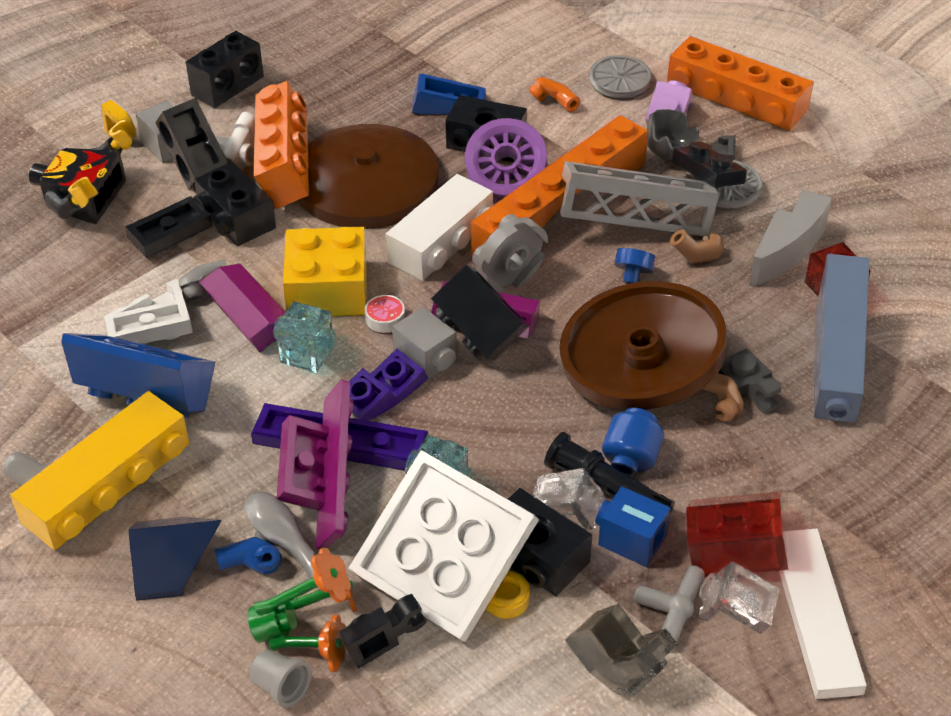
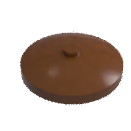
[298,124,439,229]
[559,281,728,410]

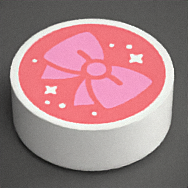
[365,295,405,333]

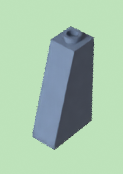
[813,254,869,423]

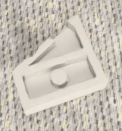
[104,279,193,344]

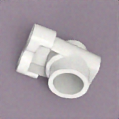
[217,112,255,171]

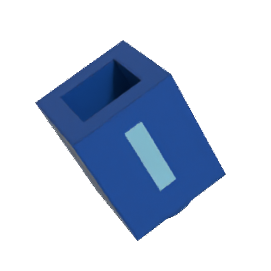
[595,486,671,567]

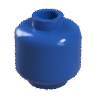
[601,408,664,476]

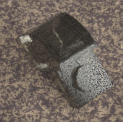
[565,604,678,697]

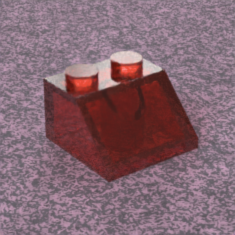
[686,491,789,577]

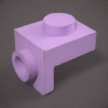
[645,81,693,125]

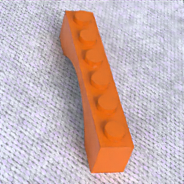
[471,115,648,257]

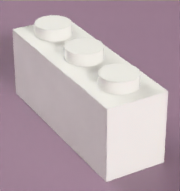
[385,174,493,281]

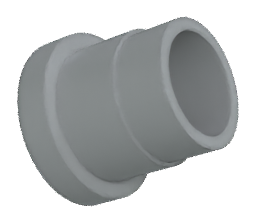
[249,650,312,708]

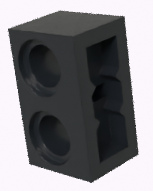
[185,31,264,109]
[155,98,228,188]

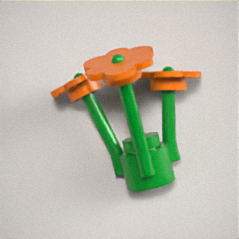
[248,547,358,672]

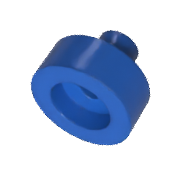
[614,248,656,284]

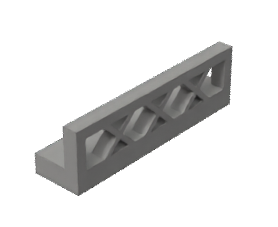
[560,161,719,237]

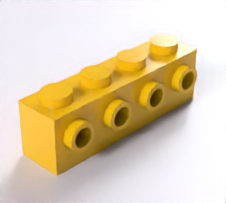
[10,391,190,551]

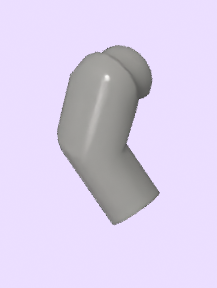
[4,452,53,486]

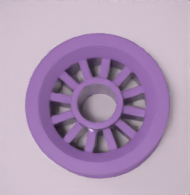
[465,118,548,204]

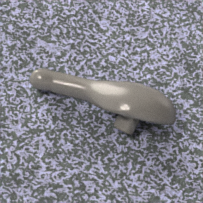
[243,491,316,579]

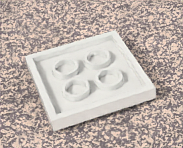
[348,450,539,642]

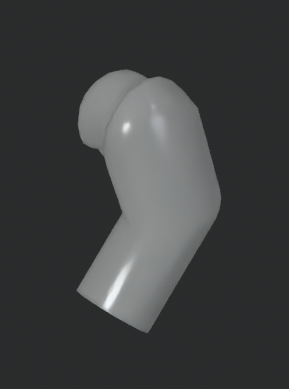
[179,259,227,301]

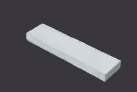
[771,529,867,699]

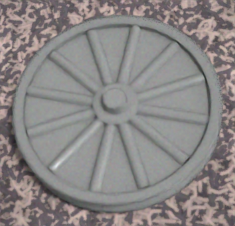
[590,55,651,98]

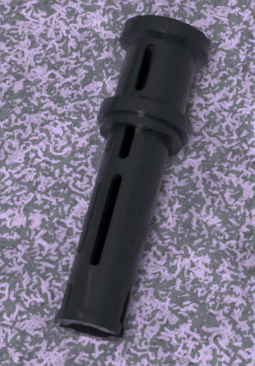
[544,432,675,514]

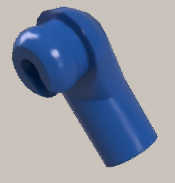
[214,537,282,574]

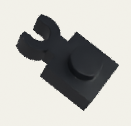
[339,594,427,669]

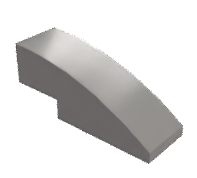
[749,190,832,287]

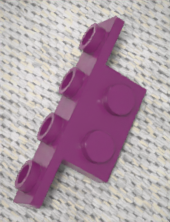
[277,379,354,550]

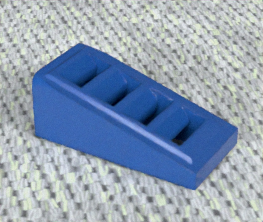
[412,74,486,114]

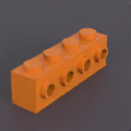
[667,36,814,131]
[254,81,309,209]

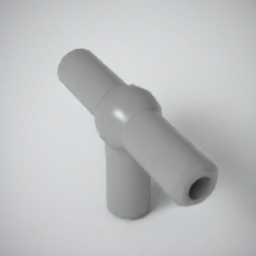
[634,565,705,650]

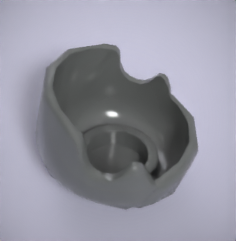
[647,109,700,161]

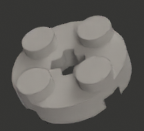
[472,214,548,293]

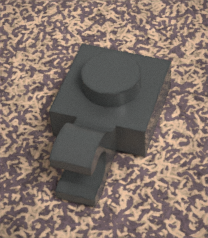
[718,348,781,413]

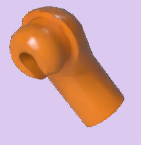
[529,76,580,112]

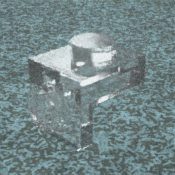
[532,468,604,530]

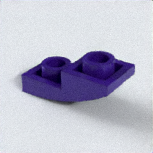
[350,349,428,421]

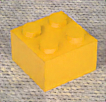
[283,227,367,318]

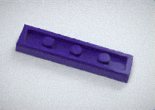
[251,403,429,471]

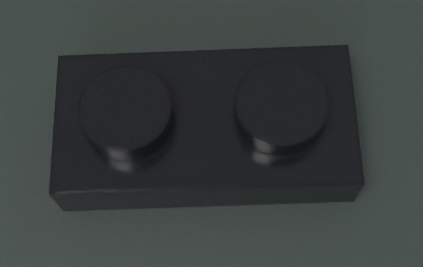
[672,142,747,188]
[125,196,212,258]

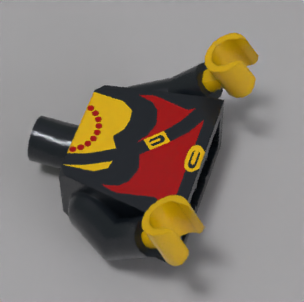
[29,120,136,224]

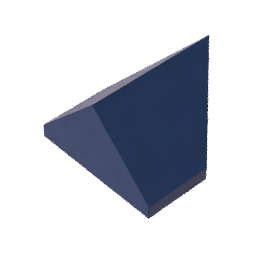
[128,517,222,601]

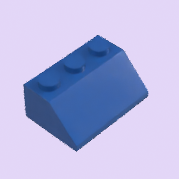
[61,333,216,418]

